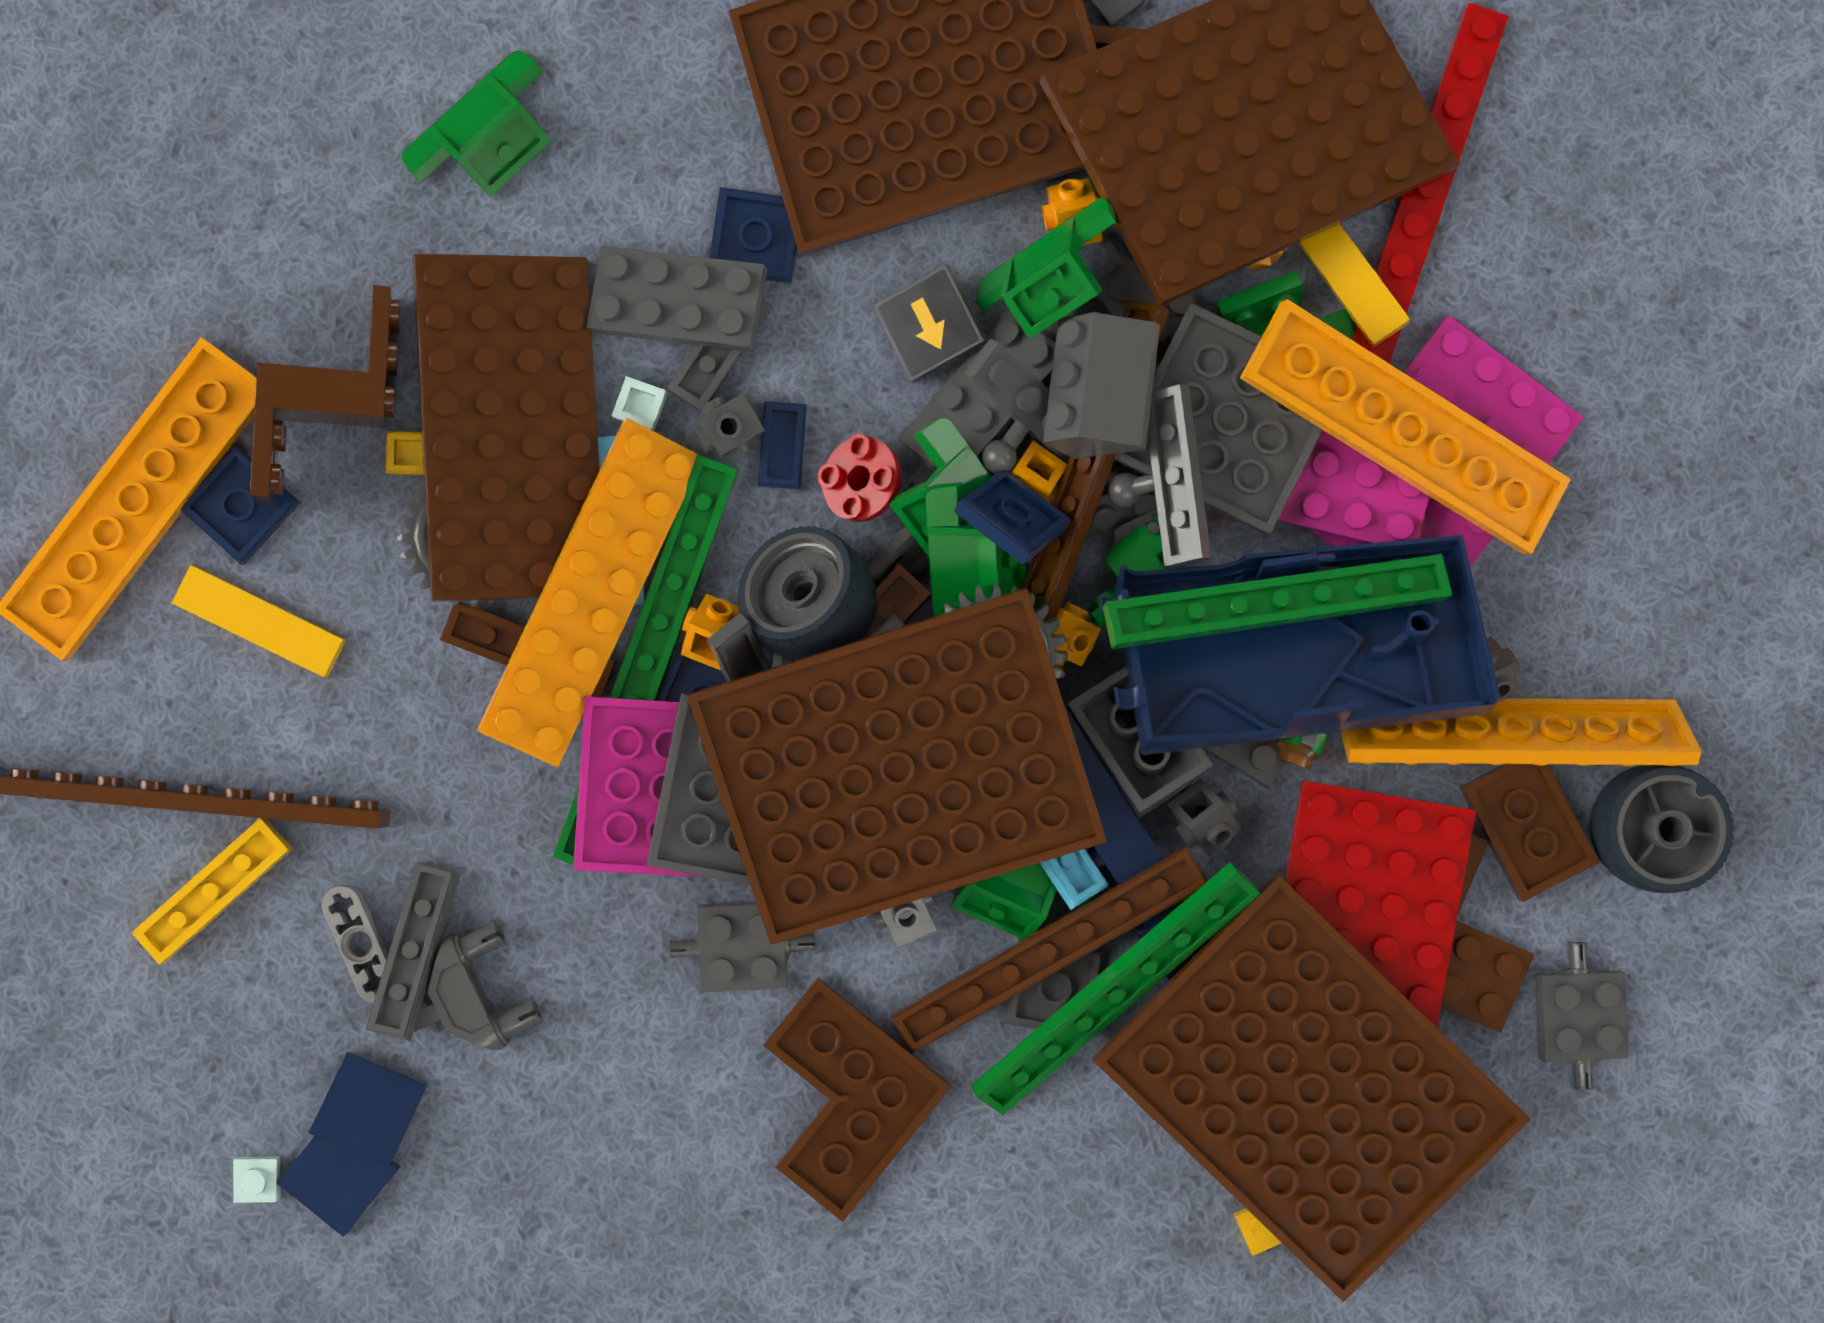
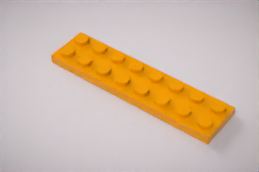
[1240,299,1571,555]
[0,337,257,661]
[476,418,698,768]
[1340,698,1702,766]

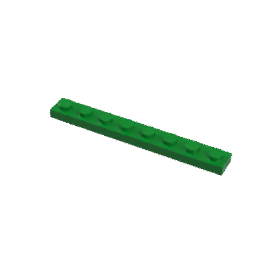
[1103,554,1452,649]
[971,862,1261,1115]

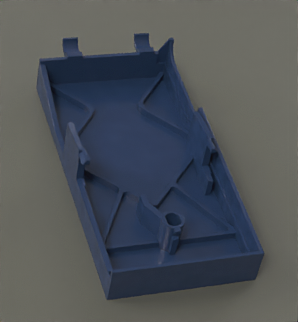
[1098,535,1501,755]

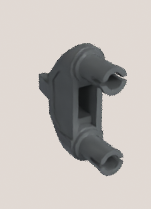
[413,920,543,1051]

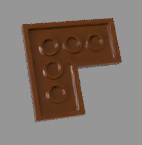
[1441,834,1534,1033]
[763,977,951,1222]

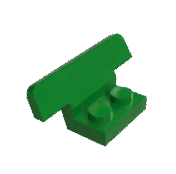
[402,51,552,197]
[976,198,1116,339]
[1216,270,1354,340]
[889,418,991,557]
[925,482,1026,617]
[950,863,1097,939]

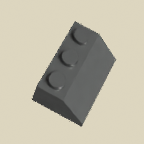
[1043,312,1160,459]
[1067,666,1213,819]

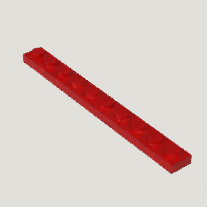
[1352,2,1509,364]

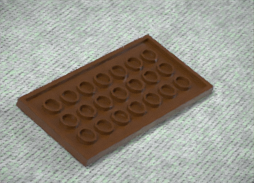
[412,254,599,602]

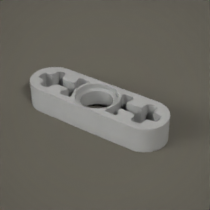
[322,885,388,1003]

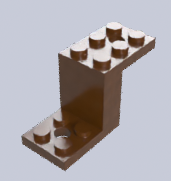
[250,285,401,505]

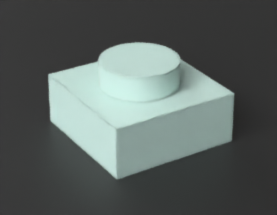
[612,376,668,431]
[233,1156,281,1203]

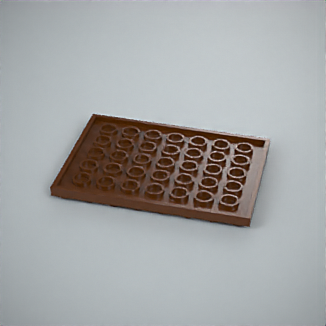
[728,0,1097,256]
[1039,0,1460,307]
[687,587,1107,945]
[1093,873,1531,1302]

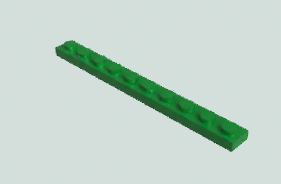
[553,455,739,872]

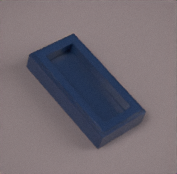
[758,401,807,490]

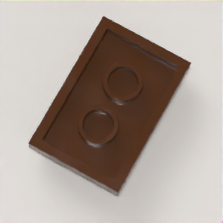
[1459,764,1599,902]

